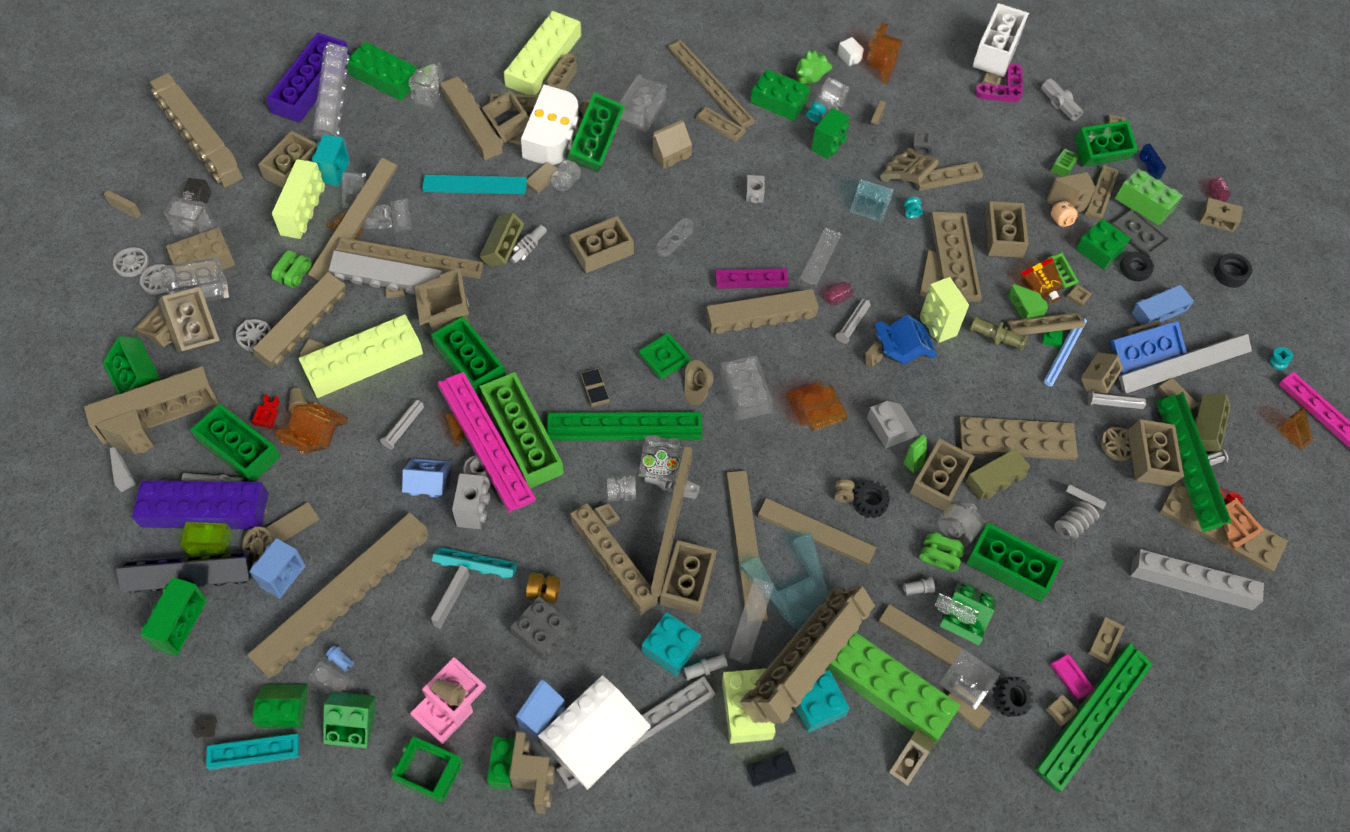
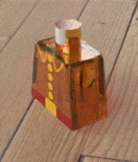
[1021,257,1062,303]

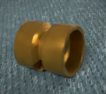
[526,572,561,604]

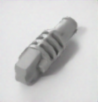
[508,224,547,264]
[645,472,700,499]

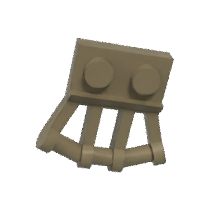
[880,148,939,184]

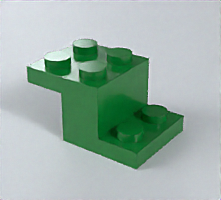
[940,582,996,645]

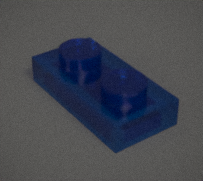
[1139,143,1167,180]

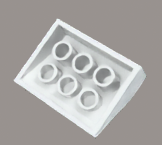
[539,675,651,790]

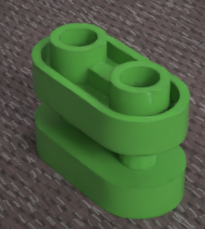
[272,250,312,288]
[919,532,965,572]

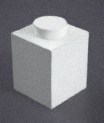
[837,37,864,66]

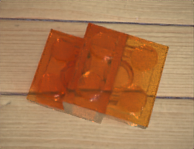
[867,22,902,85]
[786,382,848,431]
[275,402,348,454]

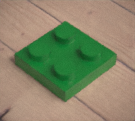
[639,333,691,380]

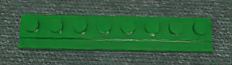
[1156,392,1232,532]
[547,412,703,441]
[1035,642,1153,792]

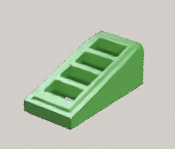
[1051,149,1080,177]
[1045,252,1079,290]
[903,434,927,473]

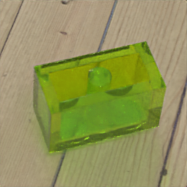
[180,522,232,555]

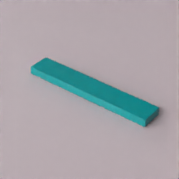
[422,175,528,194]

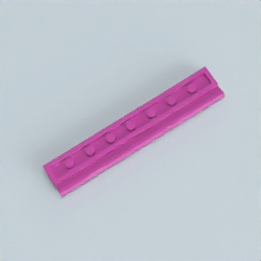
[438,372,536,513]

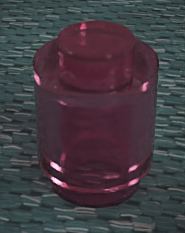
[1209,177,1231,202]
[825,282,853,306]

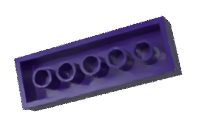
[266,32,350,123]
[132,481,269,529]

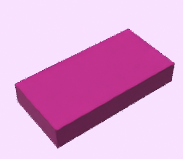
[1050,653,1094,701]

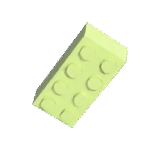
[272,159,325,239]

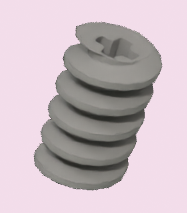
[1054,500,1099,540]

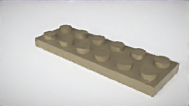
[930,212,982,302]
[959,417,1078,460]
[1159,481,1288,574]

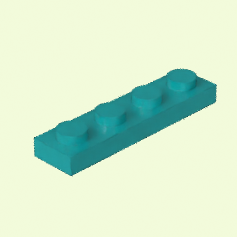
[432,547,518,578]
[206,734,300,770]

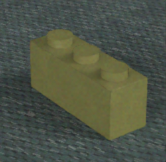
[479,212,524,268]
[1194,394,1231,451]
[965,448,1030,501]

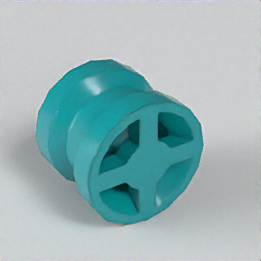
[806,102,826,123]
[904,197,923,218]
[1269,347,1293,370]

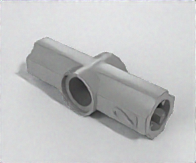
[1041,78,1083,121]

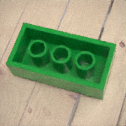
[345,41,420,101]
[567,92,625,172]
[431,316,506,396]
[190,403,280,482]
[966,522,1063,602]

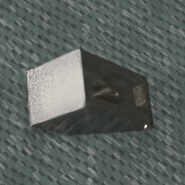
[182,178,212,220]

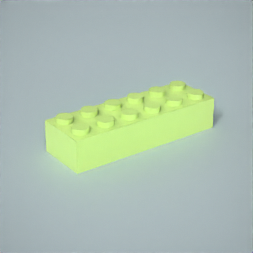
[504,11,581,95]
[299,315,423,398]

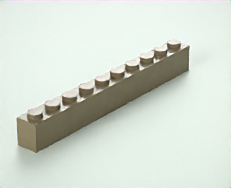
[247,513,429,679]

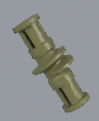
[970,316,1029,351]

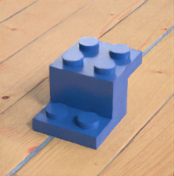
[875,315,938,365]

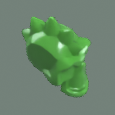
[796,50,832,84]

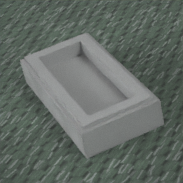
[1065,485,1106,510]

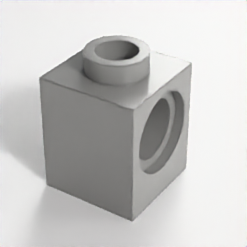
[746,175,765,203]

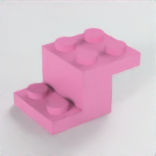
[410,658,486,744]

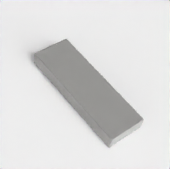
[431,565,470,629]

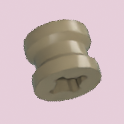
[834,480,855,503]

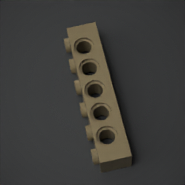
[570,503,658,616]

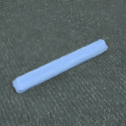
[1043,317,1087,387]

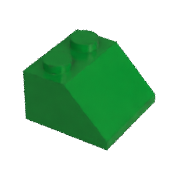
[252,684,308,728]

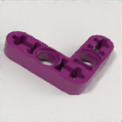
[974,63,1023,102]

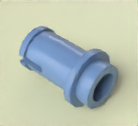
[326,646,354,672]

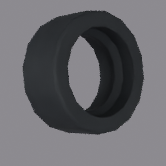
[1214,253,1253,288]

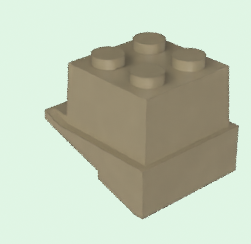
[414,268,469,331]

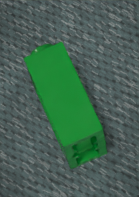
[391,736,463,804]

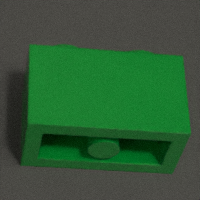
[487,737,515,790]

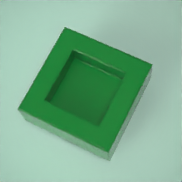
[1042,330,1063,348]

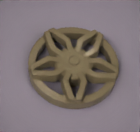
[1100,427,1132,461]
[242,527,275,565]

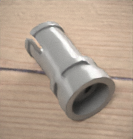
[903,576,935,596]

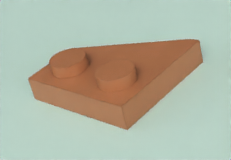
[1223,499,1264,551]

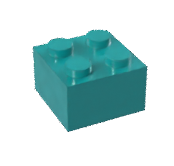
[312,134,350,186]
[642,612,701,677]
[795,670,850,733]

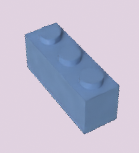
[1132,285,1194,325]

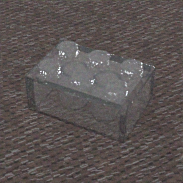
[619,74,668,132]
[160,257,229,302]
[719,355,773,421]

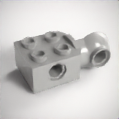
[452,455,491,529]

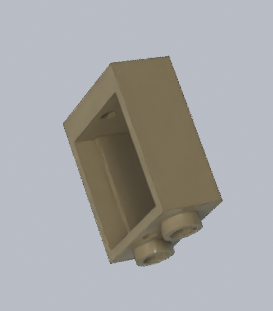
[482,90,529,143]

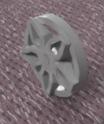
[113,247,149,277]
[140,264,176,294]
[236,319,271,352]

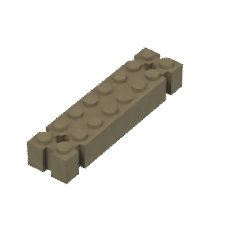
[150,73,243,188]
[740,586,875,723]

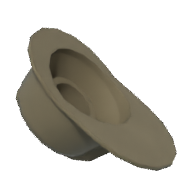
[684,360,714,406]

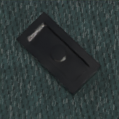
[746,751,796,788]

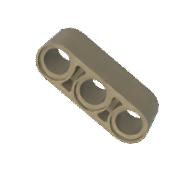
[547,53,577,90]

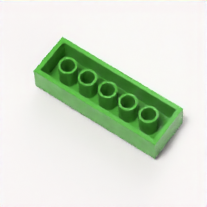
[479,372,564,489]
[825,632,961,745]

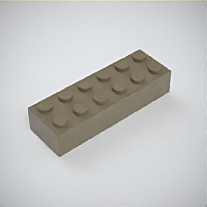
[84,366,219,444]

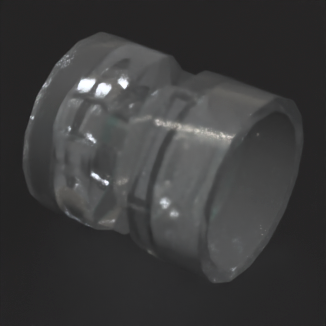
[550,160,582,193]
[607,475,636,502]

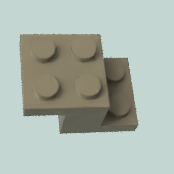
[510,732,555,814]

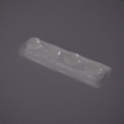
[799,228,841,289]
[728,578,774,665]

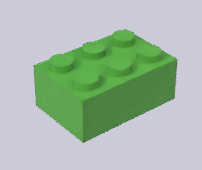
[1115,169,1183,226]

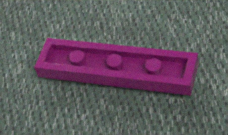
[715,268,788,289]

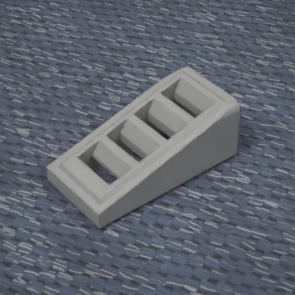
[110,447,136,492]

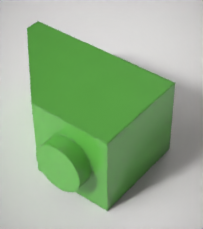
[1008,284,1048,319]

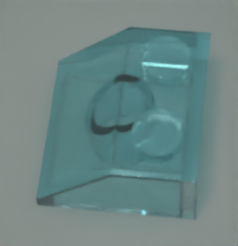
[850,178,895,223]

